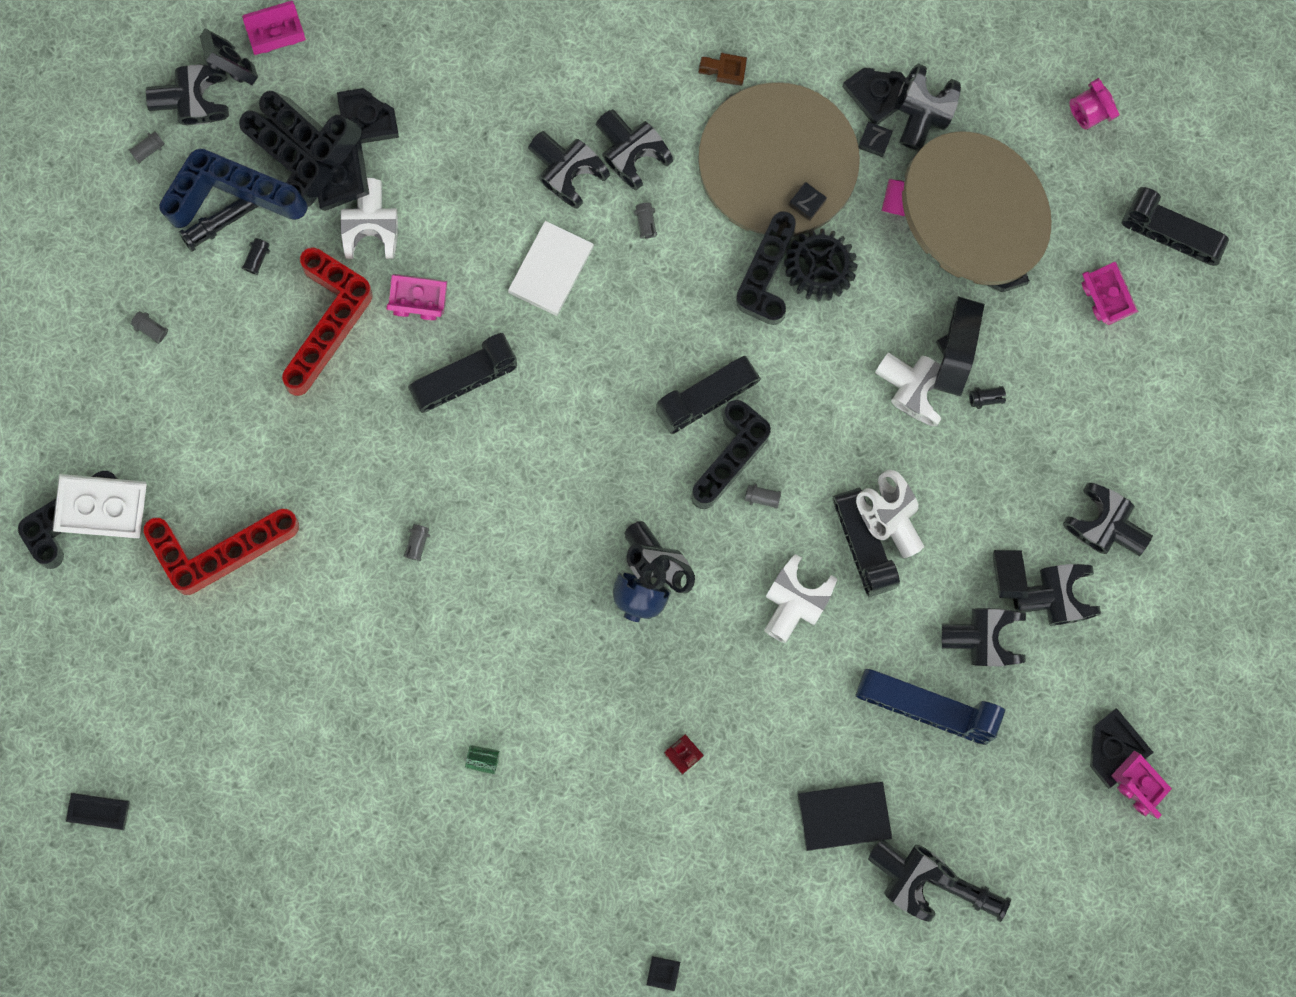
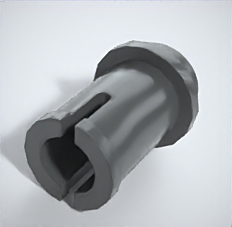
[129,131,165,164]
[634,203,657,239]
[131,311,168,344]
[745,483,781,509]
[403,524,431,561]

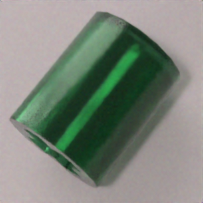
[465,745,500,775]

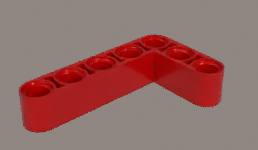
[282,248,372,396]
[143,509,299,595]

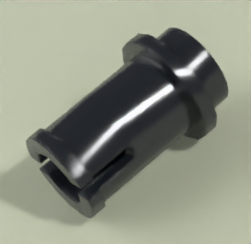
[242,238,270,275]
[969,386,1006,409]

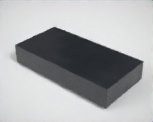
[993,550,1029,598]
[65,793,130,830]

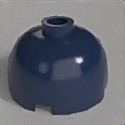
[613,572,671,622]

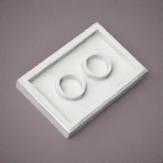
[508,221,594,316]
[53,474,147,538]

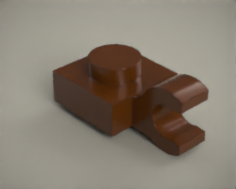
[698,53,747,86]

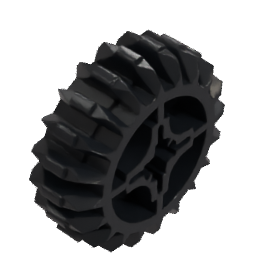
[784,228,858,302]

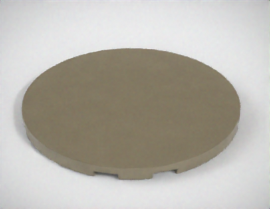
[698,83,860,237]
[902,131,1052,285]

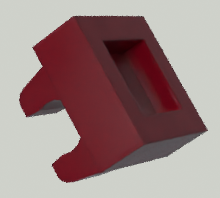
[664,734,704,775]

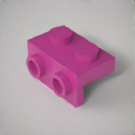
[242,1,306,56]
[1081,262,1139,325]
[386,274,448,320]
[1112,751,1172,819]

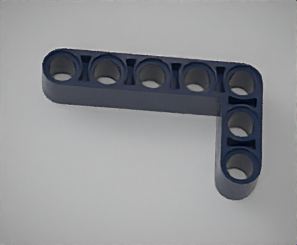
[159,148,308,228]
[855,669,1006,745]

